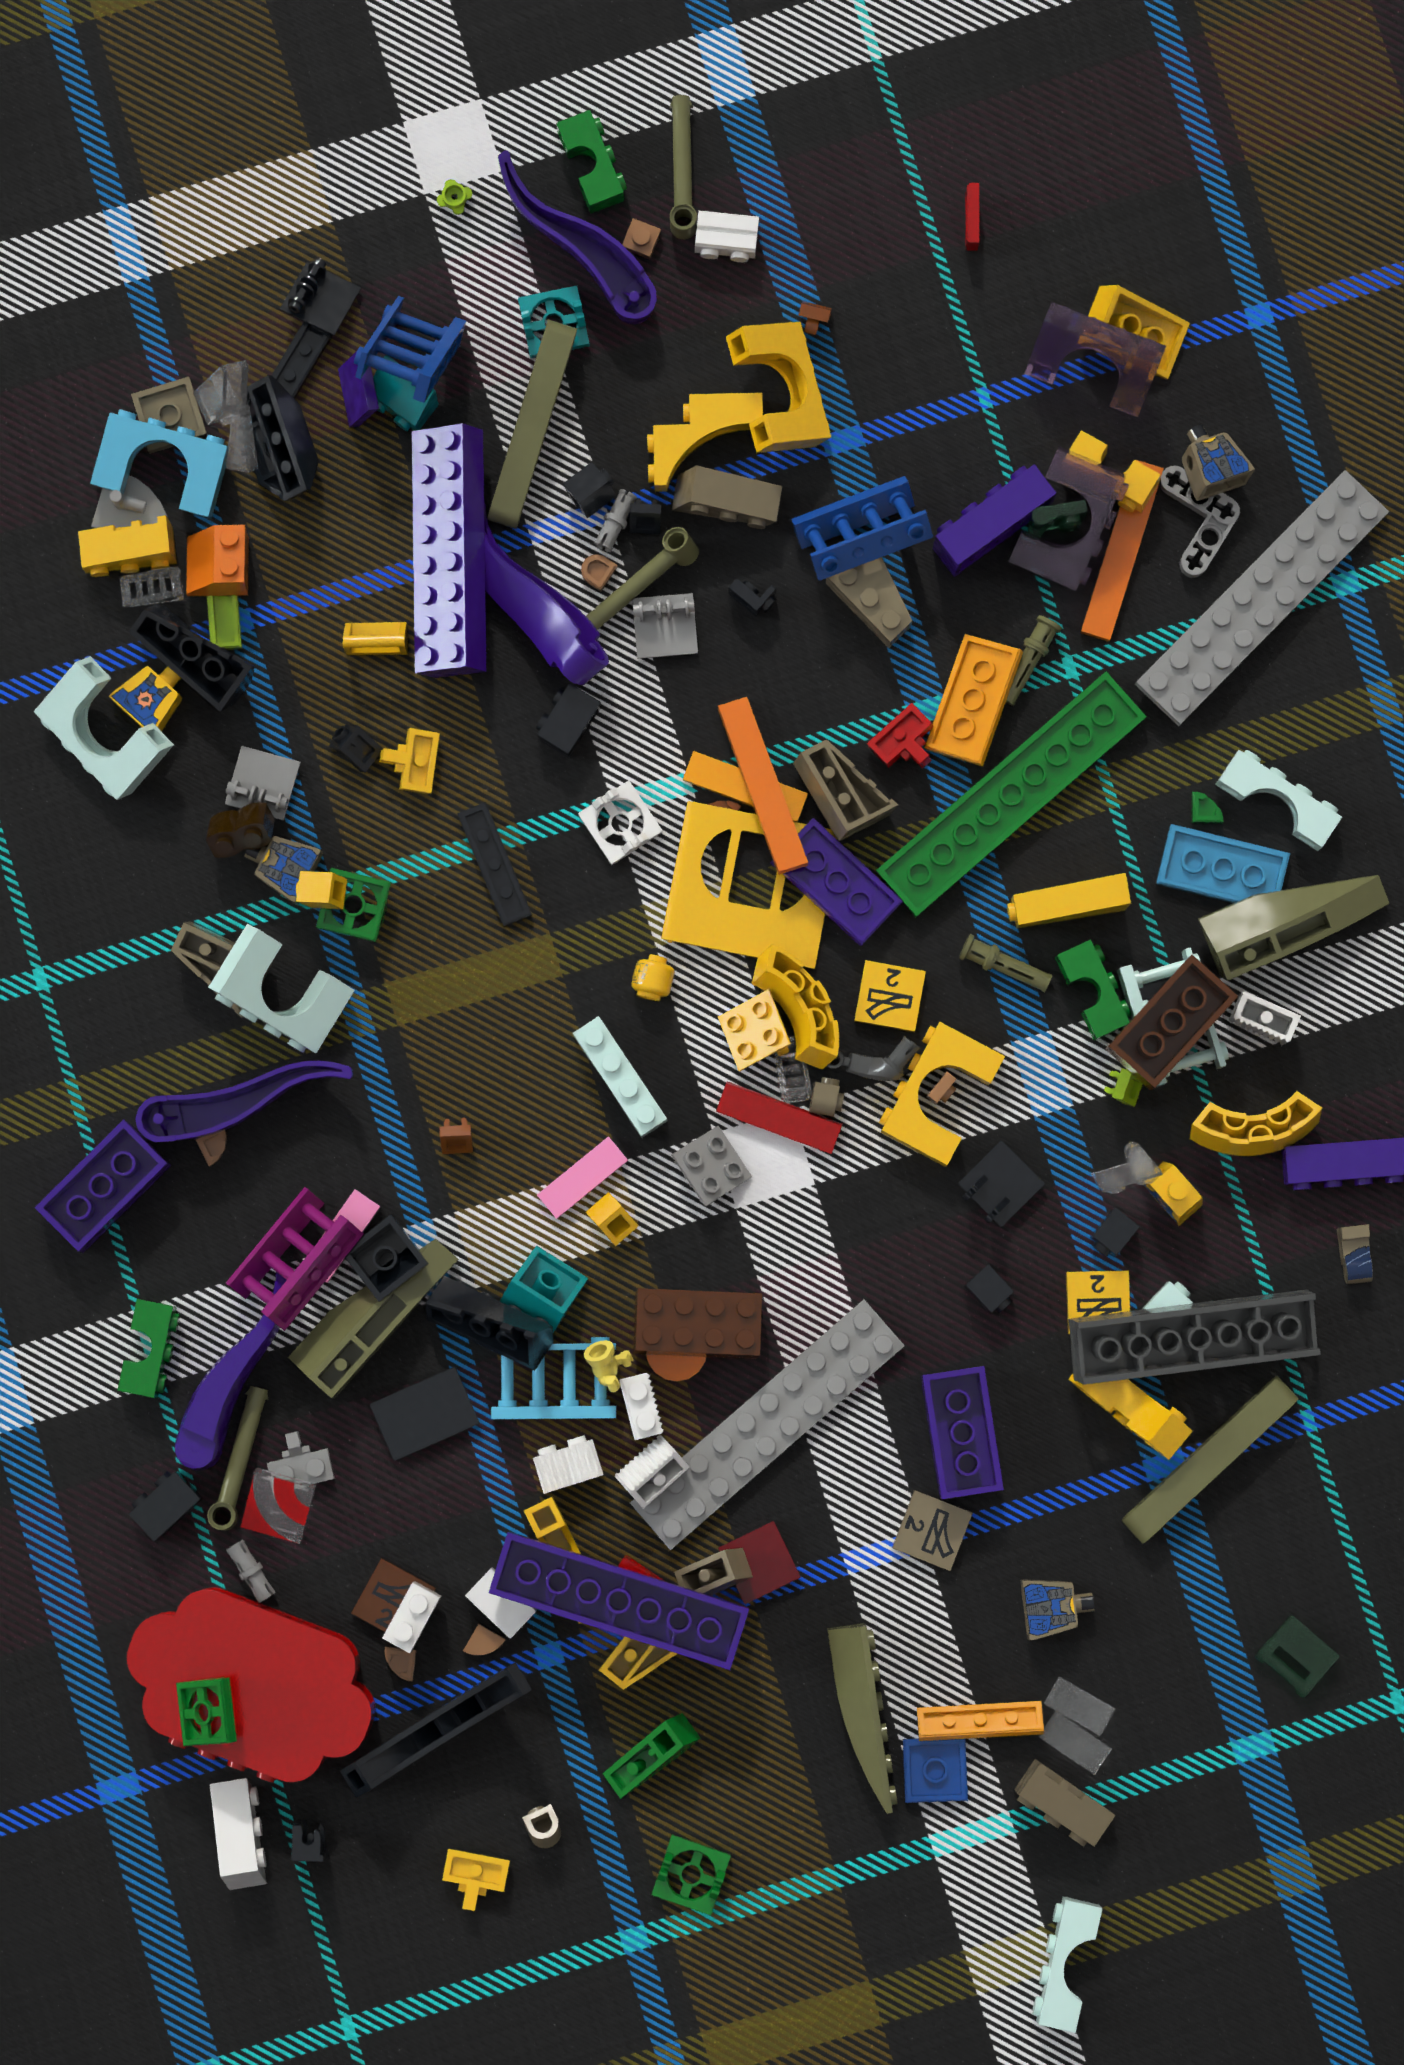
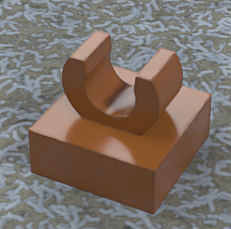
[799,301,832,335]
[440,1118,473,1154]

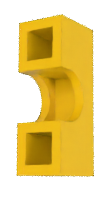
[1062,430,1161,513]

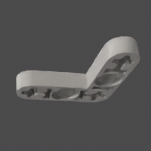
[1159,466,1240,578]

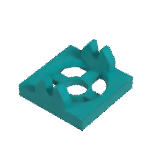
[518,286,590,359]

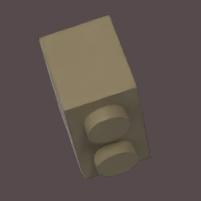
[674,1548,753,1596]

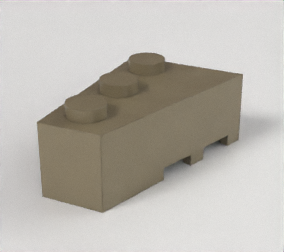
[826,557,912,648]
[793,739,898,842]
[1014,1759,1115,1847]

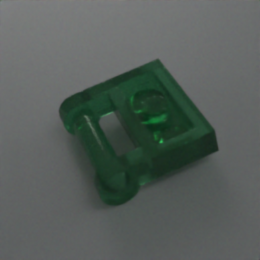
[1027,500,1087,538]
[1255,1614,1340,1698]

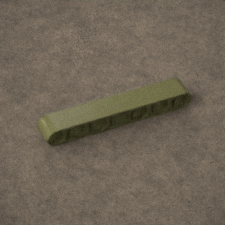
[487,319,578,529]
[1121,1375,1299,1544]

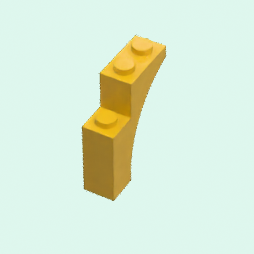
[647,393,763,492]

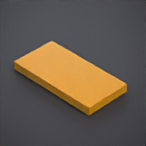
[924,634,1023,766]

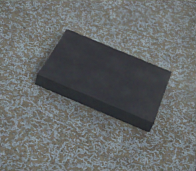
[370,1367,480,1461]

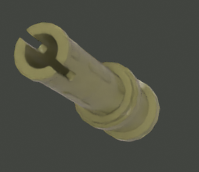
[1006,615,1062,706]
[959,934,1052,993]

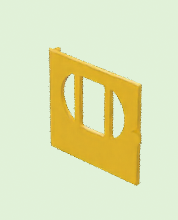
[661,801,837,969]

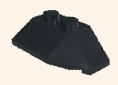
[240,375,319,501]

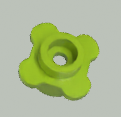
[437,179,472,215]

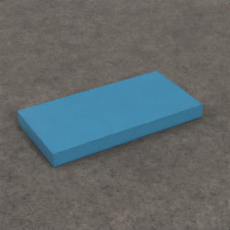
[1156,824,1290,903]

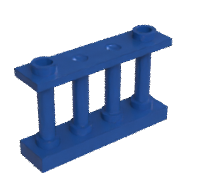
[354,296,466,403]
[791,476,933,581]

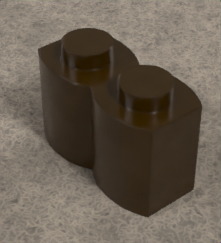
[206,802,275,858]

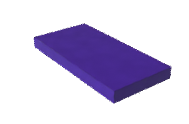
[771,818,903,947]

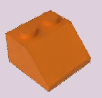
[186,525,249,596]

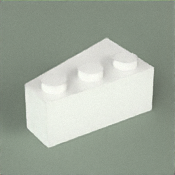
[210,1778,267,1890]

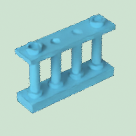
[491,1337,617,1419]

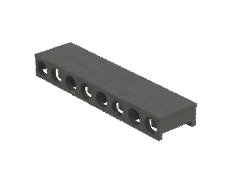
[1068,1290,1321,1385]

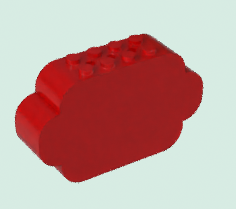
[127,1587,376,1783]

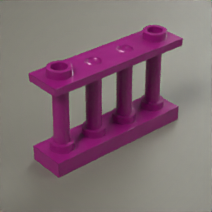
[226,1187,364,1331]

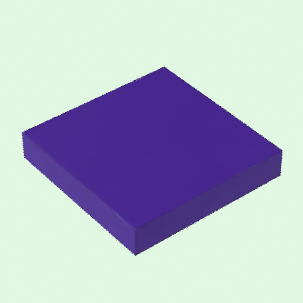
[338,351,379,428]

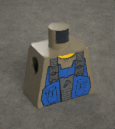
[1182,425,1255,501]
[244,836,323,906]
[1020,1579,1094,1640]

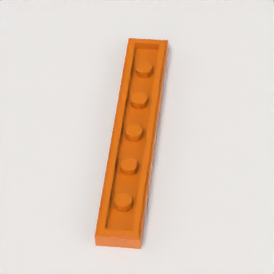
[1080,459,1164,642]
[718,697,808,875]

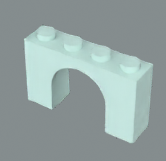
[34,656,174,800]
[208,924,355,1053]

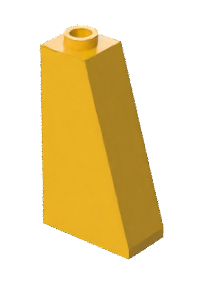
[1007,873,1131,928]

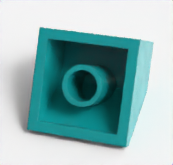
[373,355,439,431]
[500,1245,588,1333]

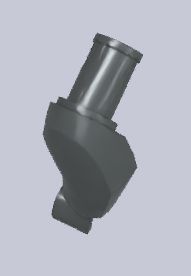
[827,1036,920,1081]

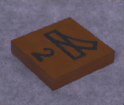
[351,1558,436,1632]

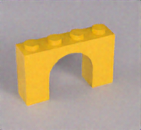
[726,322,831,453]
[879,1022,1005,1167]

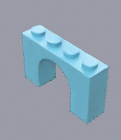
[90,409,231,519]

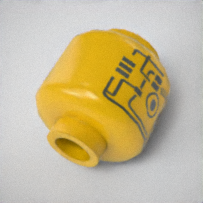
[631,954,675,1001]

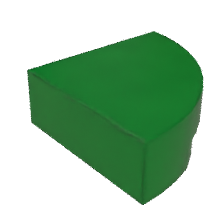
[1191,792,1223,824]

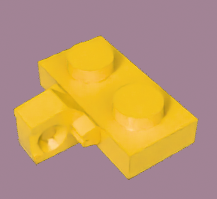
[379,728,440,794]
[442,1849,510,1911]

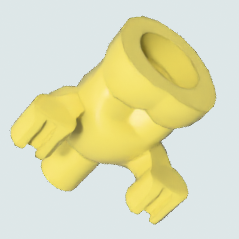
[584,1340,634,1392]

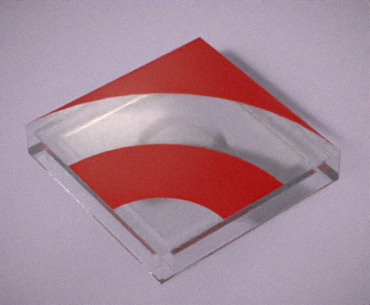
[241,1468,316,1544]

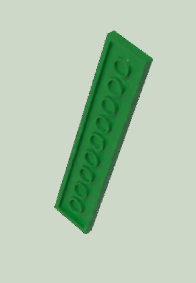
[876,671,1147,917]

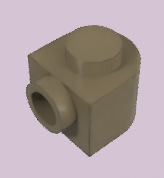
[809,1077,844,1117]
[522,1804,561,1848]

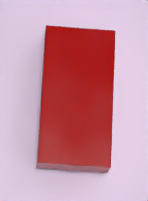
[965,183,979,251]

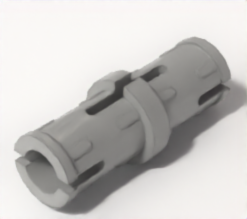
[594,489,637,552]
[226,1539,276,1603]

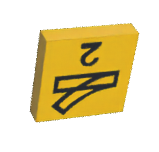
[854,960,926,1032]
[1066,1270,1130,1334]

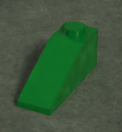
[602,1713,701,1799]

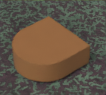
[581,554,618,592]

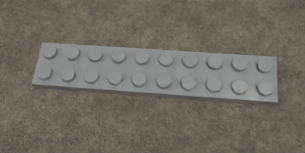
[1135,470,1389,726]
[630,1299,905,1550]

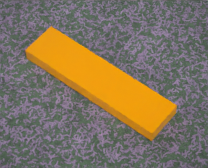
[683,751,808,822]
[917,1701,1044,1741]

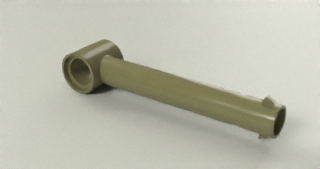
[669,95,697,240]
[586,527,699,630]
[207,1386,269,1531]

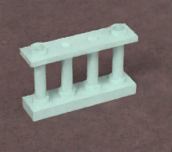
[1117,947,1229,1087]

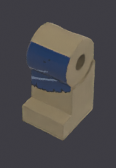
[1337,1224,1373,1285]

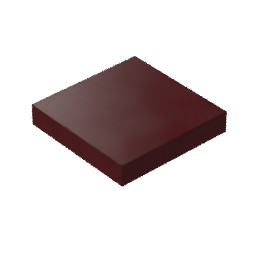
[718,1521,801,1604]

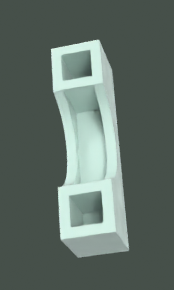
[1215,750,1342,851]
[573,1016,667,1138]
[1032,1896,1102,2033]

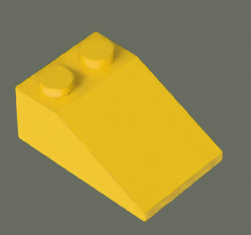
[1078,285,1190,379]

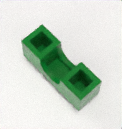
[556,110,627,214]
[1055,939,1132,1041]
[117,1299,180,1398]

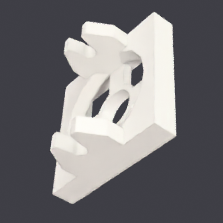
[578,780,663,865]

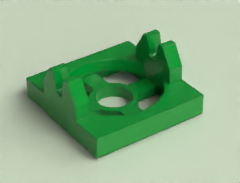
[316,868,391,943]
[176,1677,237,1746]
[651,1834,731,1916]

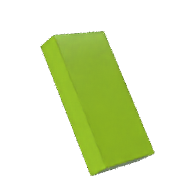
[207,595,242,650]

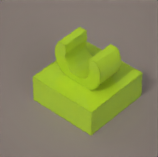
[1104,1068,1143,1107]

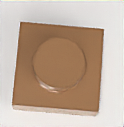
[622,218,661,260]
[926,1072,956,1105]

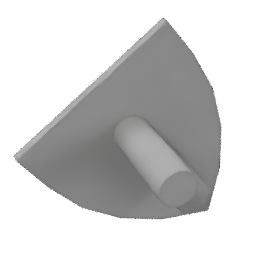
[91,475,168,528]

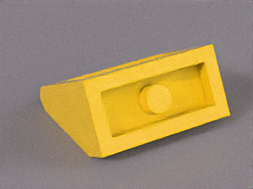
[343,622,408,655]

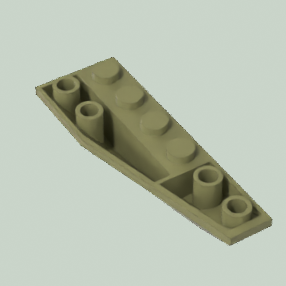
[1198,875,1390,981]
[288,1239,459,1399]
[827,1623,897,1814]

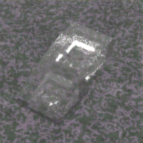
[1044,1677,1116,1736]
[1039,1711,1112,1775]

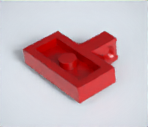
[867,703,933,769]

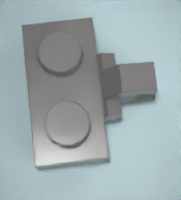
[267,1431,335,1493]

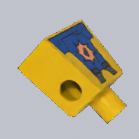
[109,666,182,732]
[1140,1161,1203,1226]

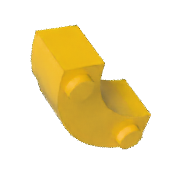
[752,944,839,1070]
[1189,1091,1322,1156]
[1068,1374,1192,1460]

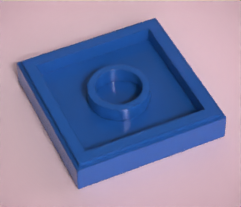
[902,1738,968,1803]

